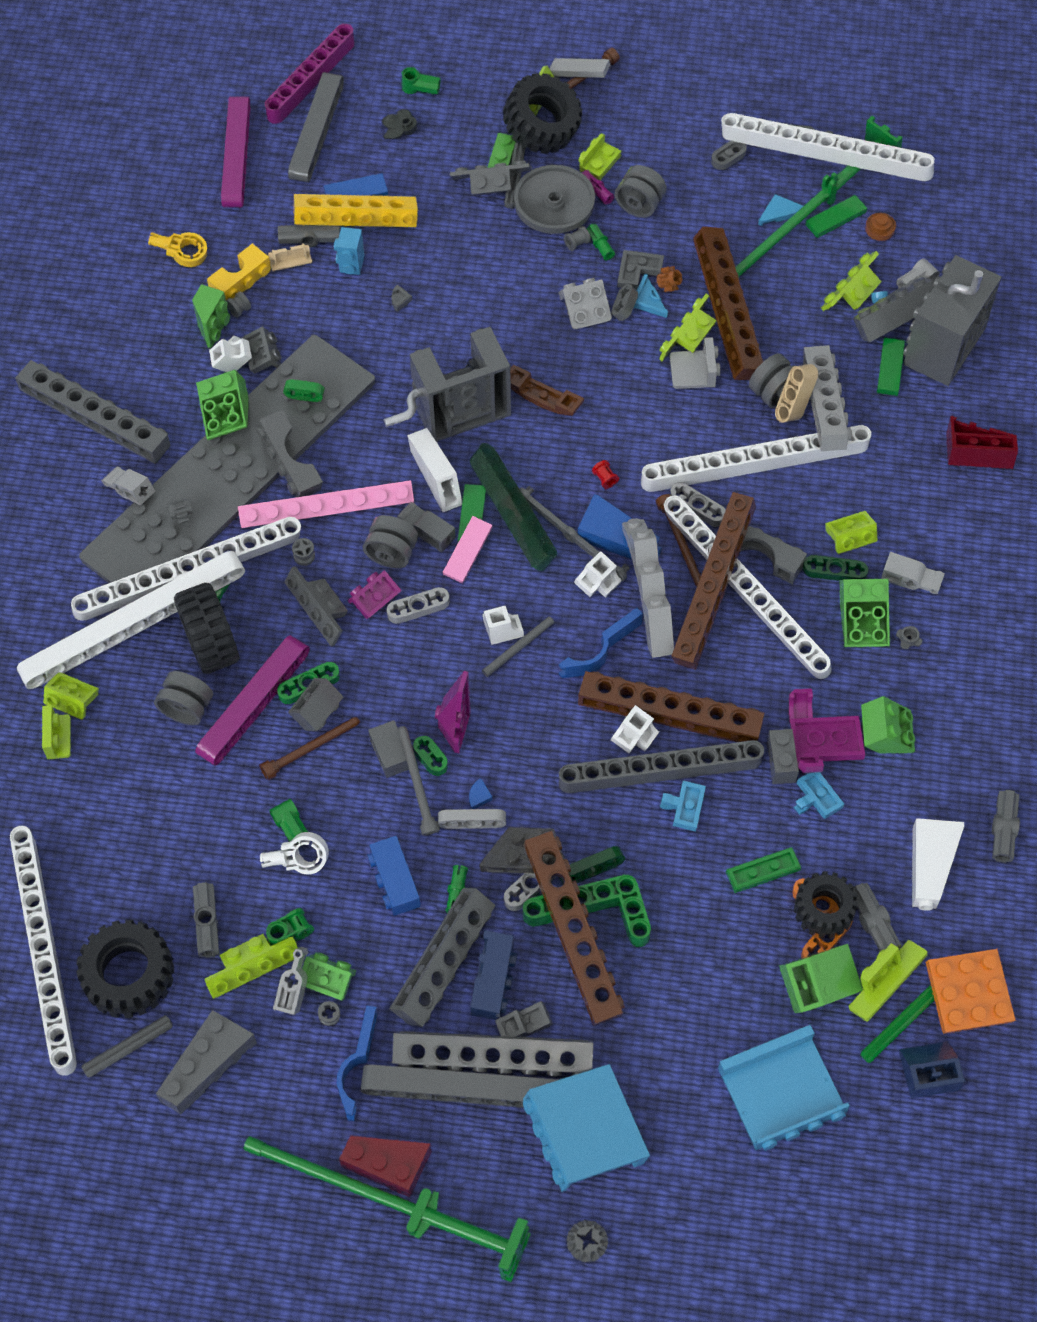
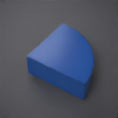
[469,779,492,809]

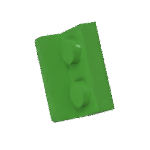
[297,952,356,1001]

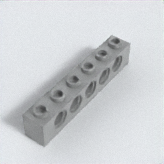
[803,345,851,451]

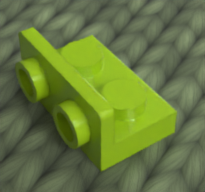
[578,133,621,180]
[825,511,878,554]
[43,672,99,720]
[42,705,71,759]

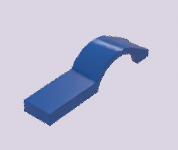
[559,608,643,678]
[337,1005,378,1121]

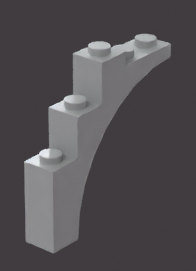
[622,518,674,658]

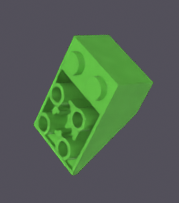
[196,370,249,440]
[839,579,890,647]
[779,944,863,1013]

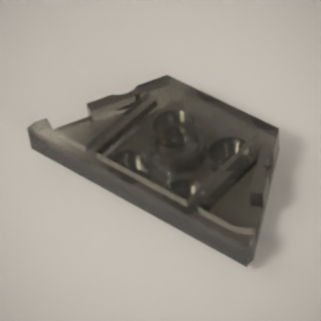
[479,827,570,874]

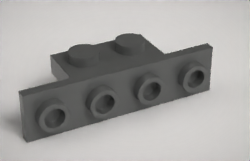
[450,161,532,195]
[284,566,348,647]

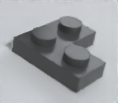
[617,250,664,290]

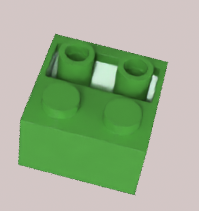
[192,284,230,348]
[861,696,915,753]

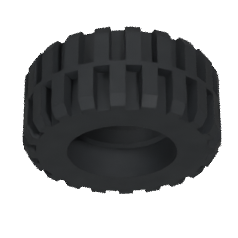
[503,73,583,154]
[173,582,240,674]
[76,919,174,1018]

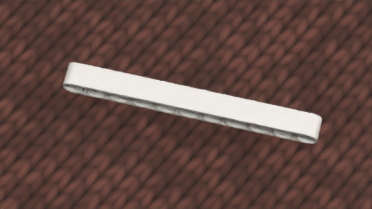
[721,113,934,181]
[641,425,871,492]
[664,496,831,679]
[71,517,301,621]
[17,551,245,689]
[10,826,77,1076]

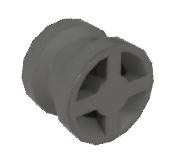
[226,291,251,318]
[292,538,315,566]

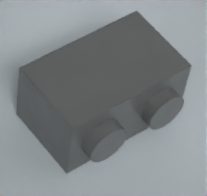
[288,678,343,731]
[368,720,409,778]
[767,729,799,784]

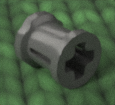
[564,226,591,251]

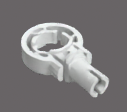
[260,832,329,874]

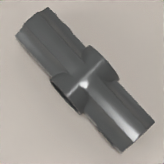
[278,225,340,248]
[992,790,1020,863]
[193,882,220,958]
[852,883,901,951]

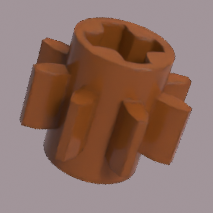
[657,266,682,292]

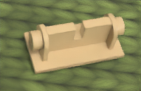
[268,243,312,271]

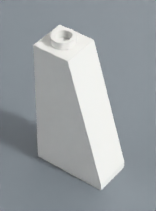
[407,428,462,512]
[912,818,964,911]

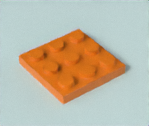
[925,949,1016,1034]

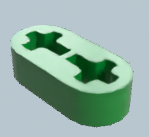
[283,379,325,402]
[413,736,448,776]

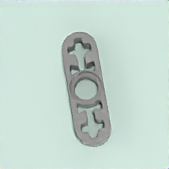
[670,483,726,527]
[387,587,450,624]
[438,809,506,829]
[504,856,556,911]

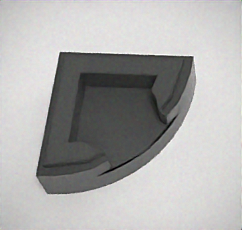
[391,284,412,312]

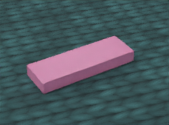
[443,516,493,584]

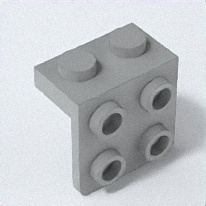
[559,278,612,329]
[670,337,720,389]

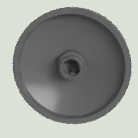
[514,165,595,234]

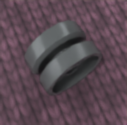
[615,165,667,218]
[749,353,794,408]
[363,515,418,568]
[154,671,214,725]

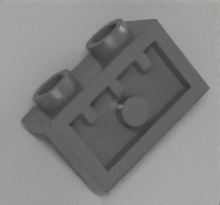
[242,326,282,374]

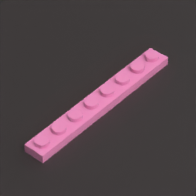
[238,481,414,528]

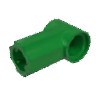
[402,67,441,95]
[269,799,308,846]

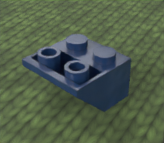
[899,1041,965,1099]

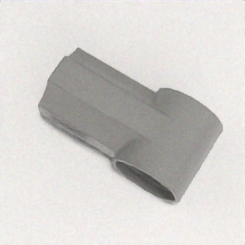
[896,258,940,288]

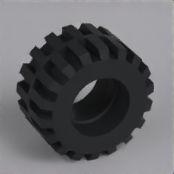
[794,871,858,938]

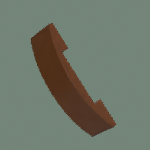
[510,364,584,416]

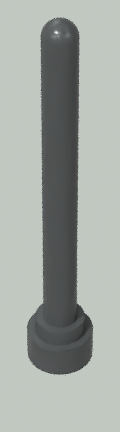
[398,726,440,836]

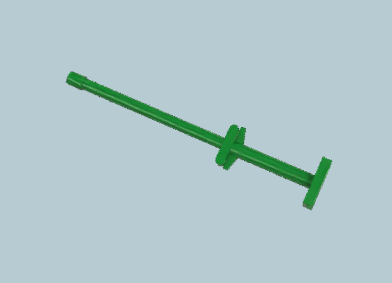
[735,116,903,278]
[244,1136,531,1282]

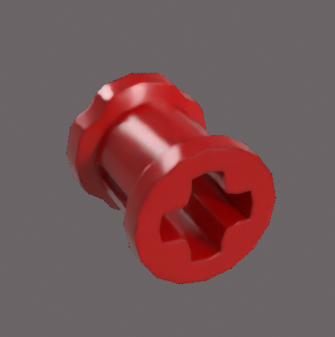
[592,460,619,489]

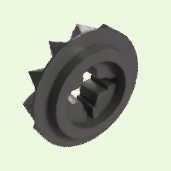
[567,1219,608,1262]

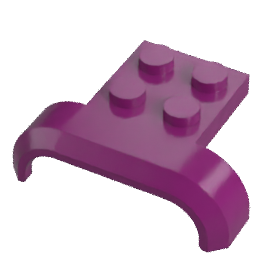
[789,688,865,773]

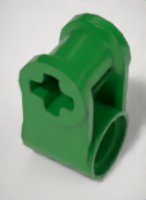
[266,908,314,947]

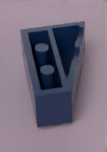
[470,930,518,1020]

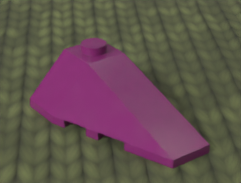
[435,671,471,754]

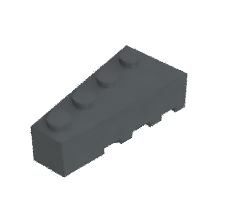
[156,1010,257,1114]

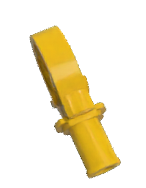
[148,232,207,267]

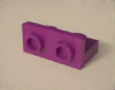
[347,570,401,619]

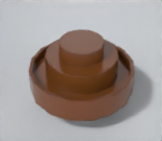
[865,213,896,241]

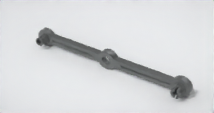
[516,486,630,582]

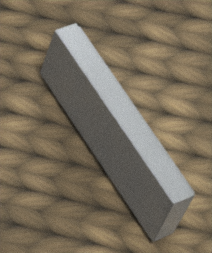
[550,58,610,78]

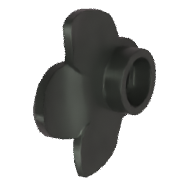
[381,109,418,139]

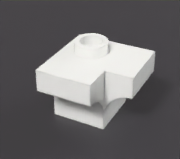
[209,336,252,372]
[574,551,622,598]
[482,606,524,645]
[611,705,659,753]

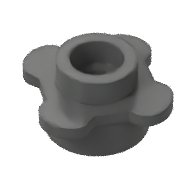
[896,626,922,649]

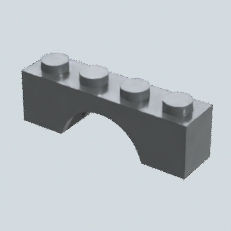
[256,410,323,498]
[716,526,807,585]

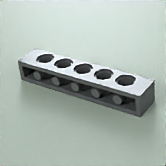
[389,888,496,1027]

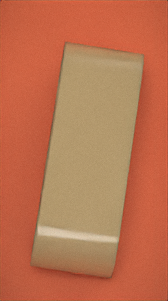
[775,364,818,422]

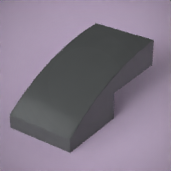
[495,1001,553,1037]

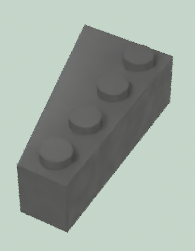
[853,276,934,343]

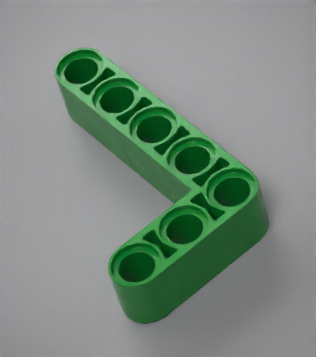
[523,875,651,947]

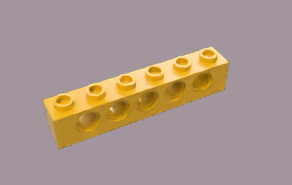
[293,194,418,227]

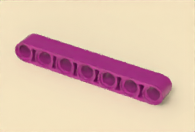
[265,24,354,124]
[221,96,250,207]
[195,635,310,766]

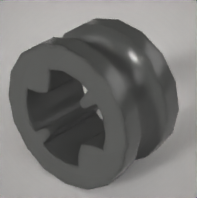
[318,1001,341,1026]

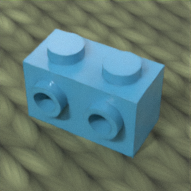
[334,227,365,275]

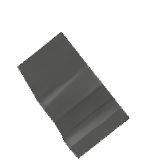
[397,502,456,552]

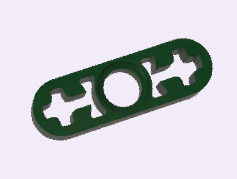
[803,555,868,581]
[559,846,625,885]

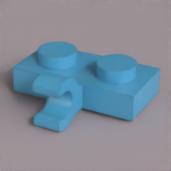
[794,772,844,819]
[660,781,706,832]

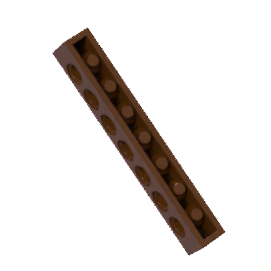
[693,226,764,380]
[672,492,756,670]
[578,671,764,742]
[524,831,625,1026]

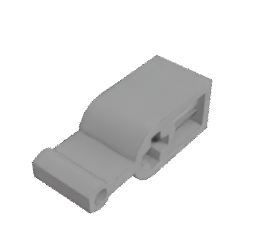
[101,466,156,505]
[881,552,945,594]
[273,947,308,1015]

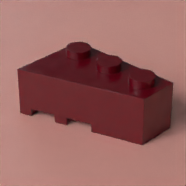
[946,416,1018,469]
[339,1136,432,1197]

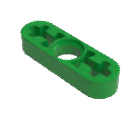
[277,662,340,704]

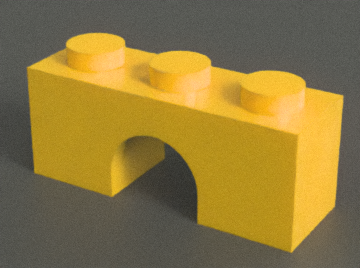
[207,243,271,300]

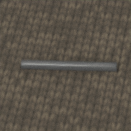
[482,616,554,677]

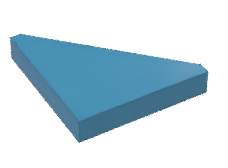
[758,194,803,226]
[634,274,668,318]

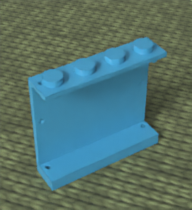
[718,1025,850,1150]
[523,1064,650,1192]

